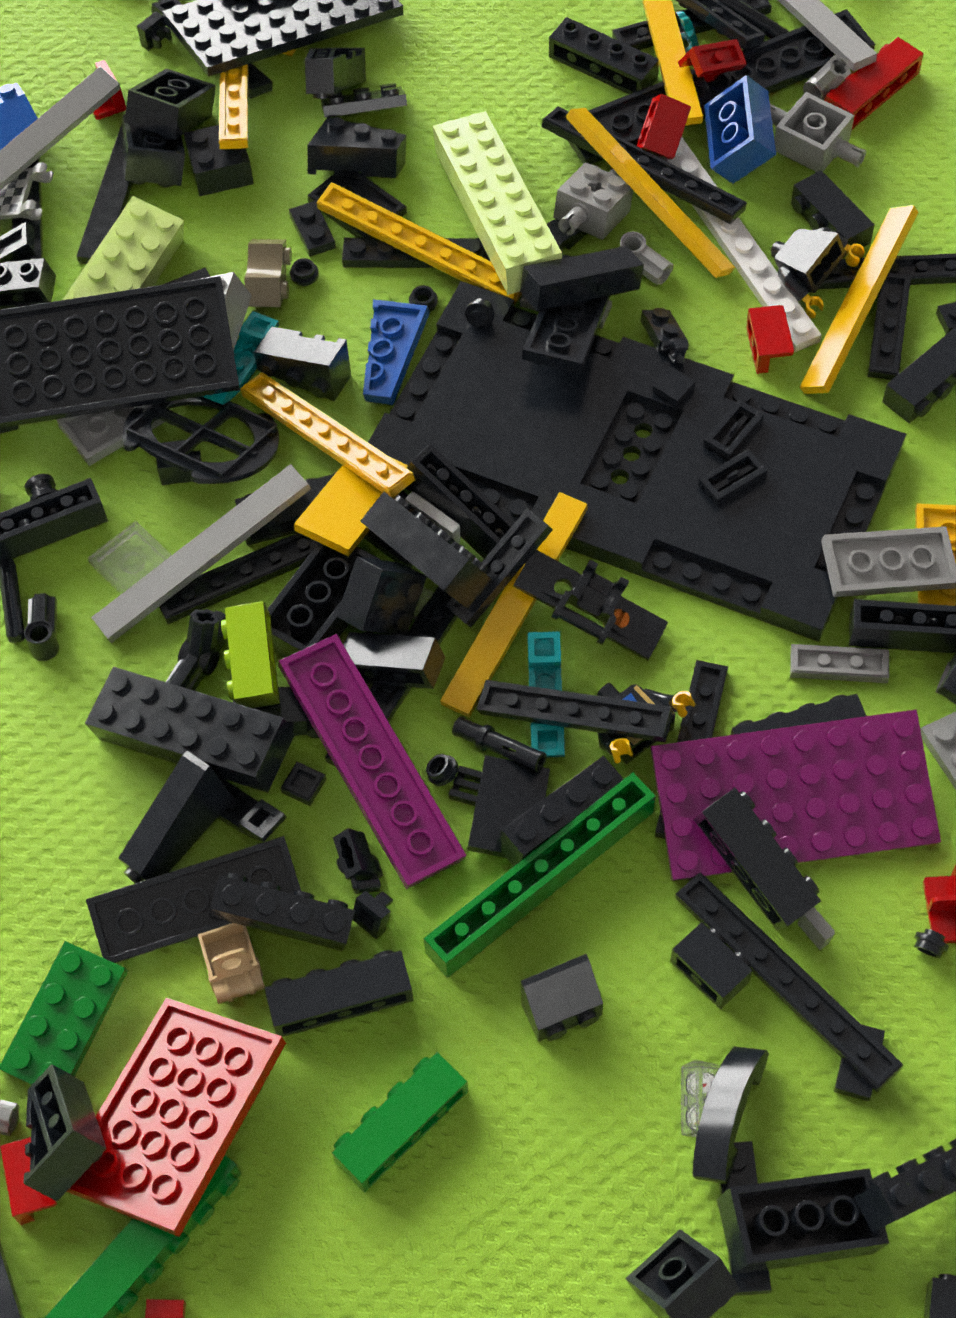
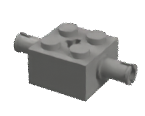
[770,92,866,172]
[553,162,633,240]

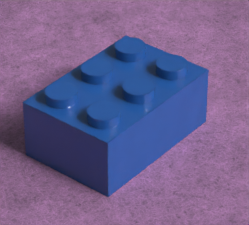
[704,75,776,184]

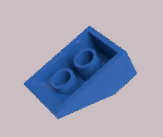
[0,83,38,150]

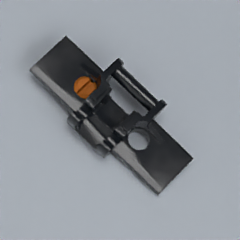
[513,550,668,660]

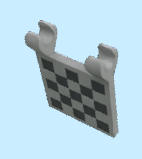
[0,162,54,220]

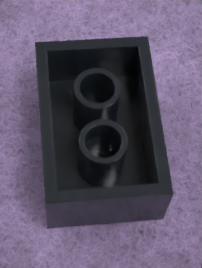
[125,68,216,140]

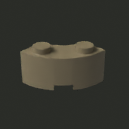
[245,239,292,307]

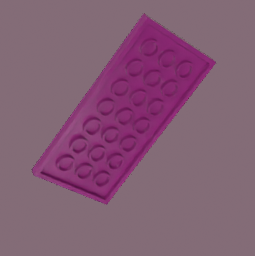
[651,709,941,881]

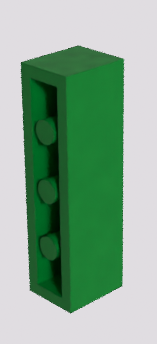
[332,1052,468,1193]

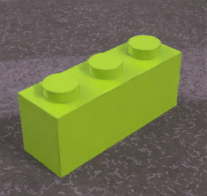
[221,601,280,708]

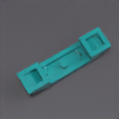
[202,311,279,405]
[528,631,565,758]

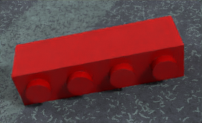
[824,37,924,130]

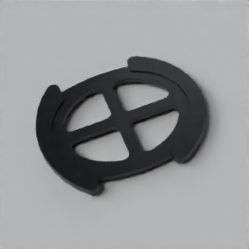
[122,396,279,484]

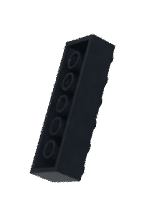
[85,667,295,793]

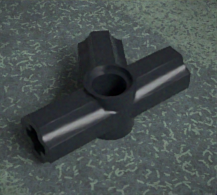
[166,609,227,691]

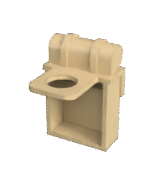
[198,923,265,1004]

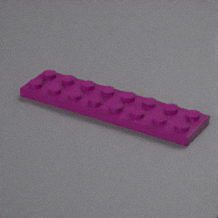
[278,634,467,890]

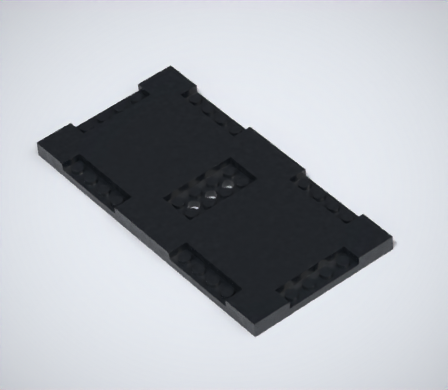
[368,281,906,642]

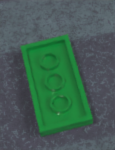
[0,941,128,1085]

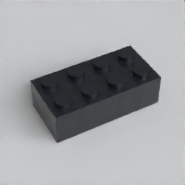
[360,492,495,611]
[268,543,380,658]
[694,787,821,930]
[717,1168,889,1275]

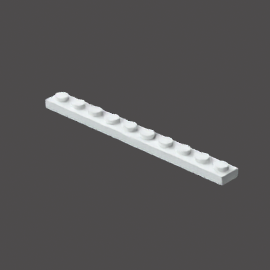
[658,137,821,353]

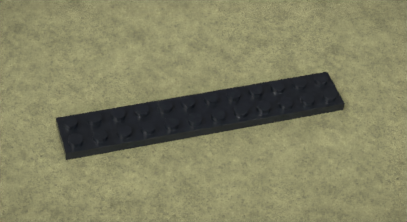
[568,9,875,164]

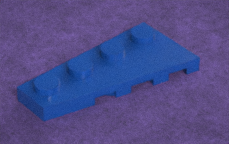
[363,299,430,405]

